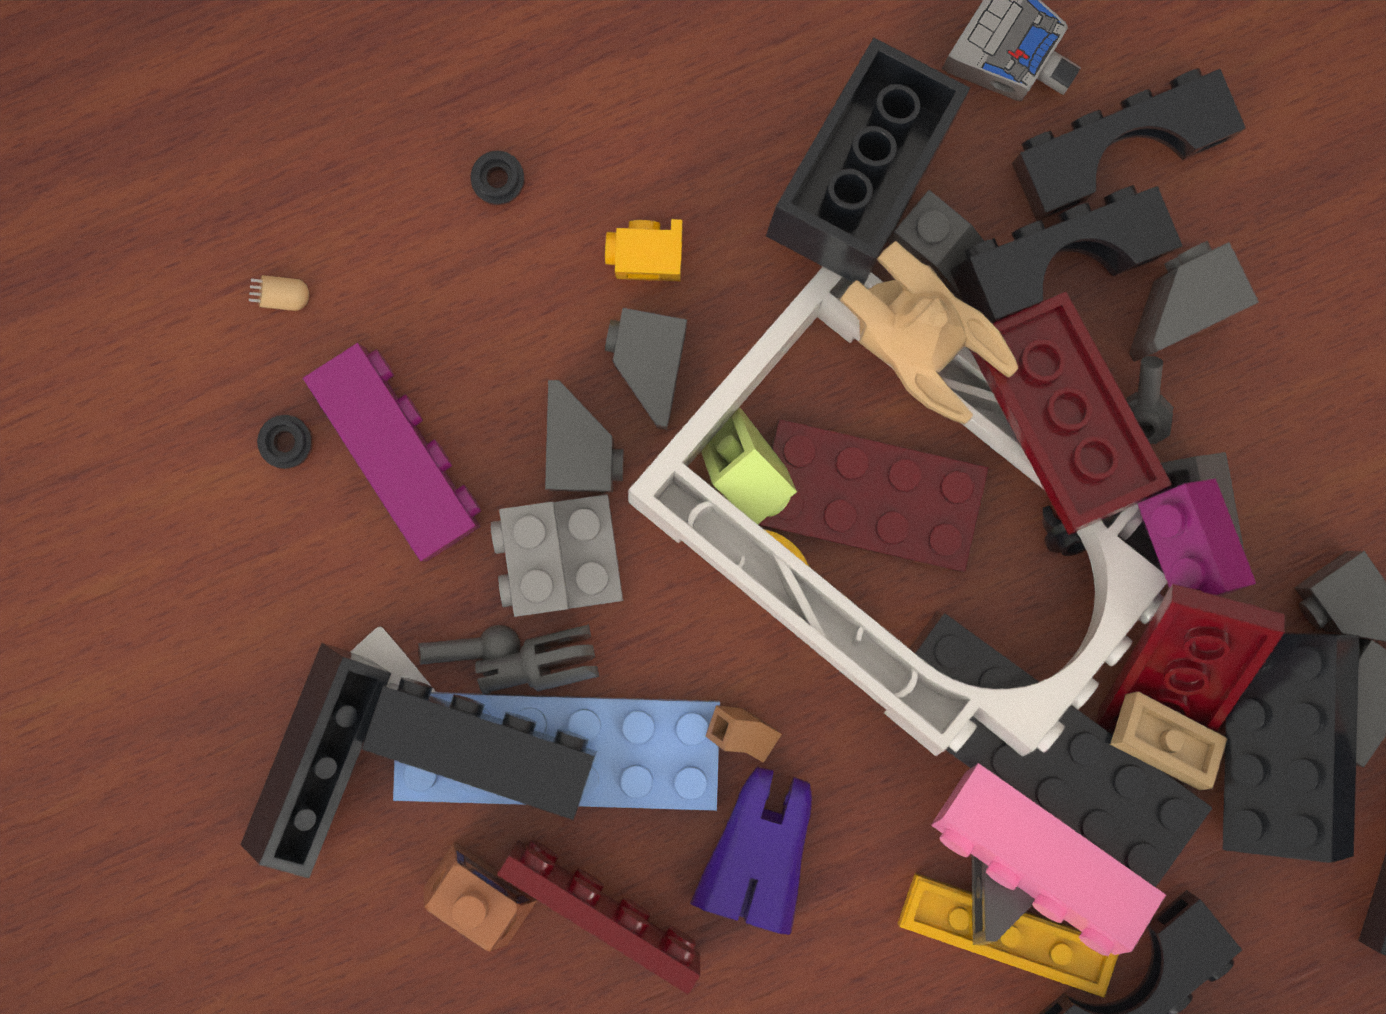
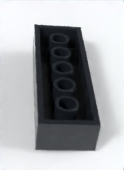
[910,611,1212,887]

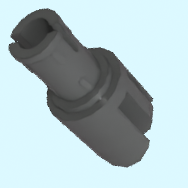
[475,624,600,695]

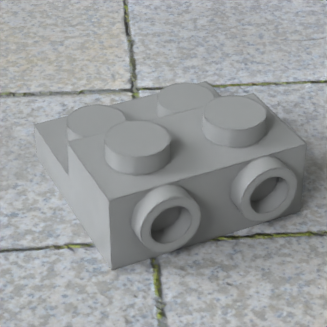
[491,495,623,617]

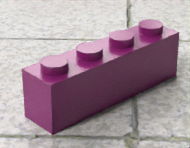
[303,343,481,561]

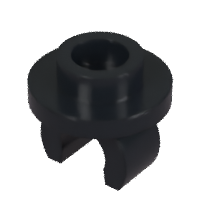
[1042,506,1086,556]

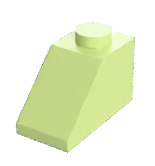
[701,407,797,525]

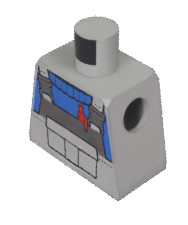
[942,0,1081,101]

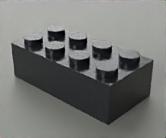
[766,37,970,286]
[1223,632,1359,863]

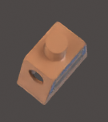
[423,842,538,952]

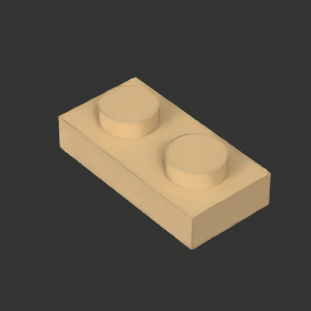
[1110,692,1227,790]

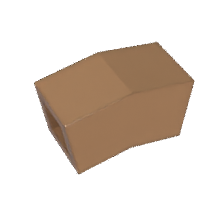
[706,705,782,763]

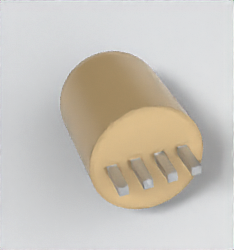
[249,275,309,311]

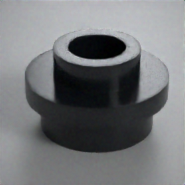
[470,151,525,205]
[257,415,312,469]

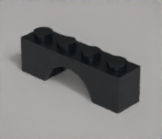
[1012,68,1246,221]
[950,185,1183,323]
[1039,890,1242,1014]

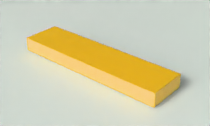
[898,873,1119,997]

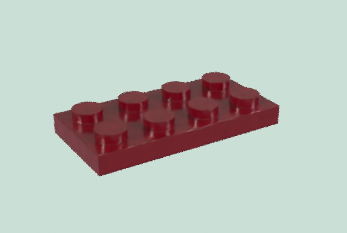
[970,292,1172,535]
[758,419,989,572]
[1097,584,1285,732]
[497,840,700,995]

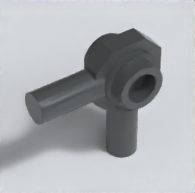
[1125,356,1174,444]

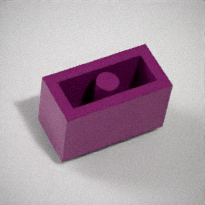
[1137,478,1256,597]

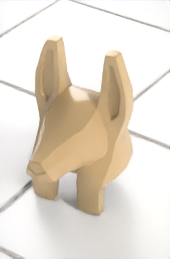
[840,241,1018,424]

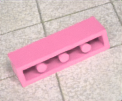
[931,763,1166,956]

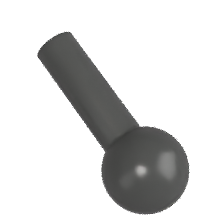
[418,625,521,665]

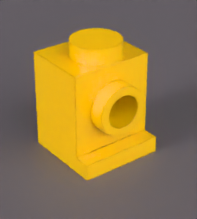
[605,219,683,281]

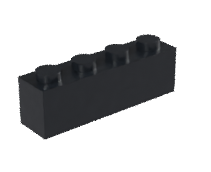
[240,643,391,878]
[362,677,597,820]

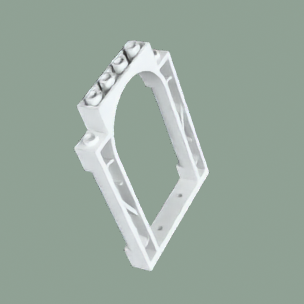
[628,267,1167,756]

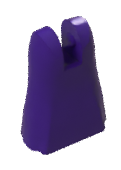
[690,767,812,935]

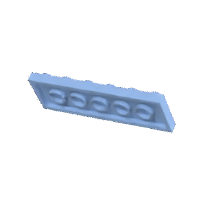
[393,692,720,811]

